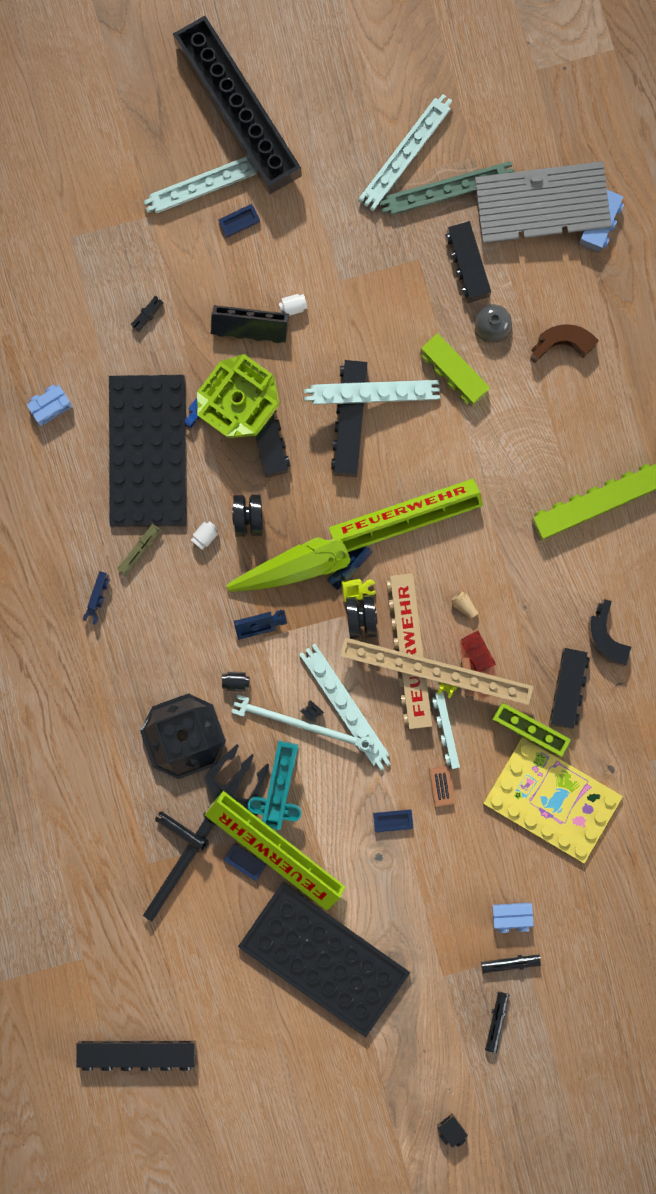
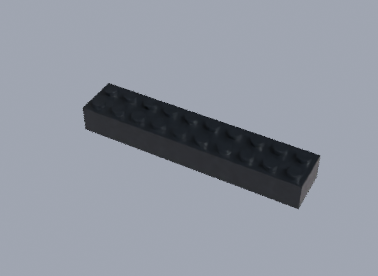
[173,16,302,195]

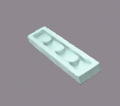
[432,691,460,769]

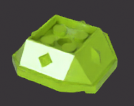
[197,354,280,438]

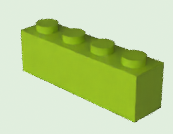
[420,333,490,406]
[491,702,571,757]

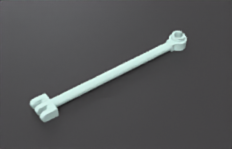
[231,694,374,752]

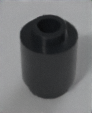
[222,672,250,691]

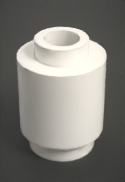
[279,294,308,316]
[191,521,218,550]

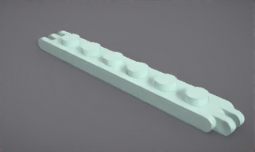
[358,94,452,211]
[143,157,257,213]
[303,380,440,405]
[299,644,391,770]

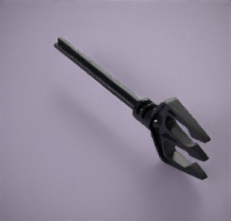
[142,744,269,922]

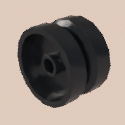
[232,494,263,537]
[346,595,378,639]

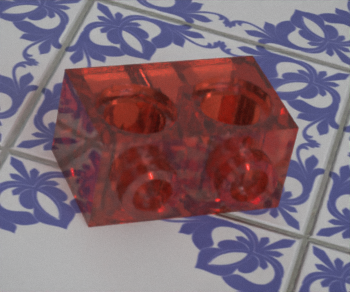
[460,630,496,673]

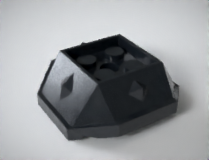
[140,693,226,779]

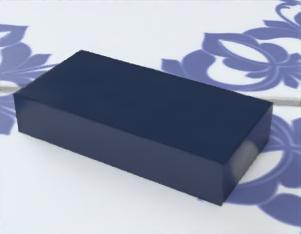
[218,204,260,238]
[373,809,413,832]
[224,843,267,881]

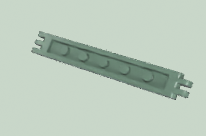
[379,161,514,215]

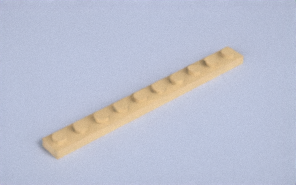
[340,638,534,705]

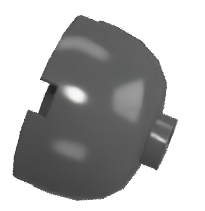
[474,304,512,343]

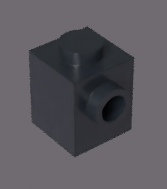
[437,1113,468,1148]

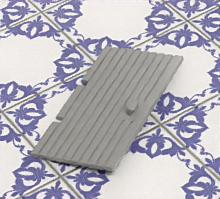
[475,161,612,243]

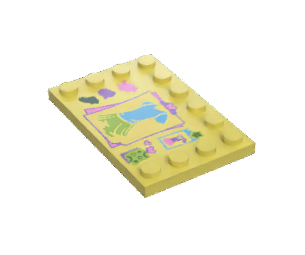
[483,737,623,863]

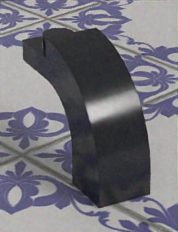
[588,599,631,666]

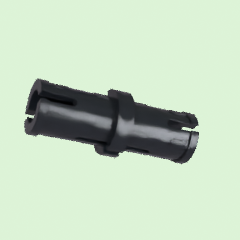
[130,296,164,332]

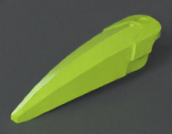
[226,537,350,592]

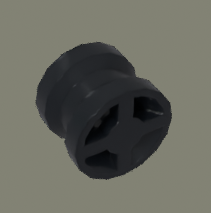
[300,700,324,724]

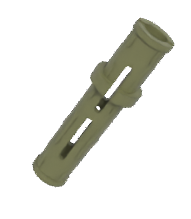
[117,523,162,576]

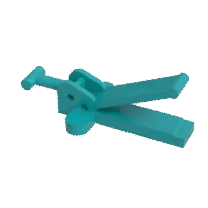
[248,741,302,831]

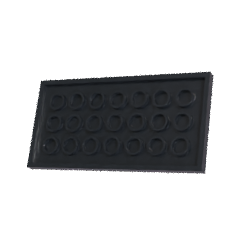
[109,375,186,527]
[238,882,411,1038]

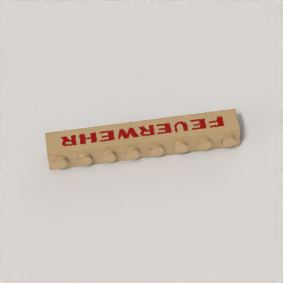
[386,573,432,730]

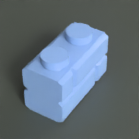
[27,385,73,426]
[491,903,534,933]

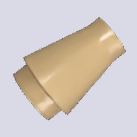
[451,591,478,620]

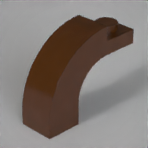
[530,324,599,363]

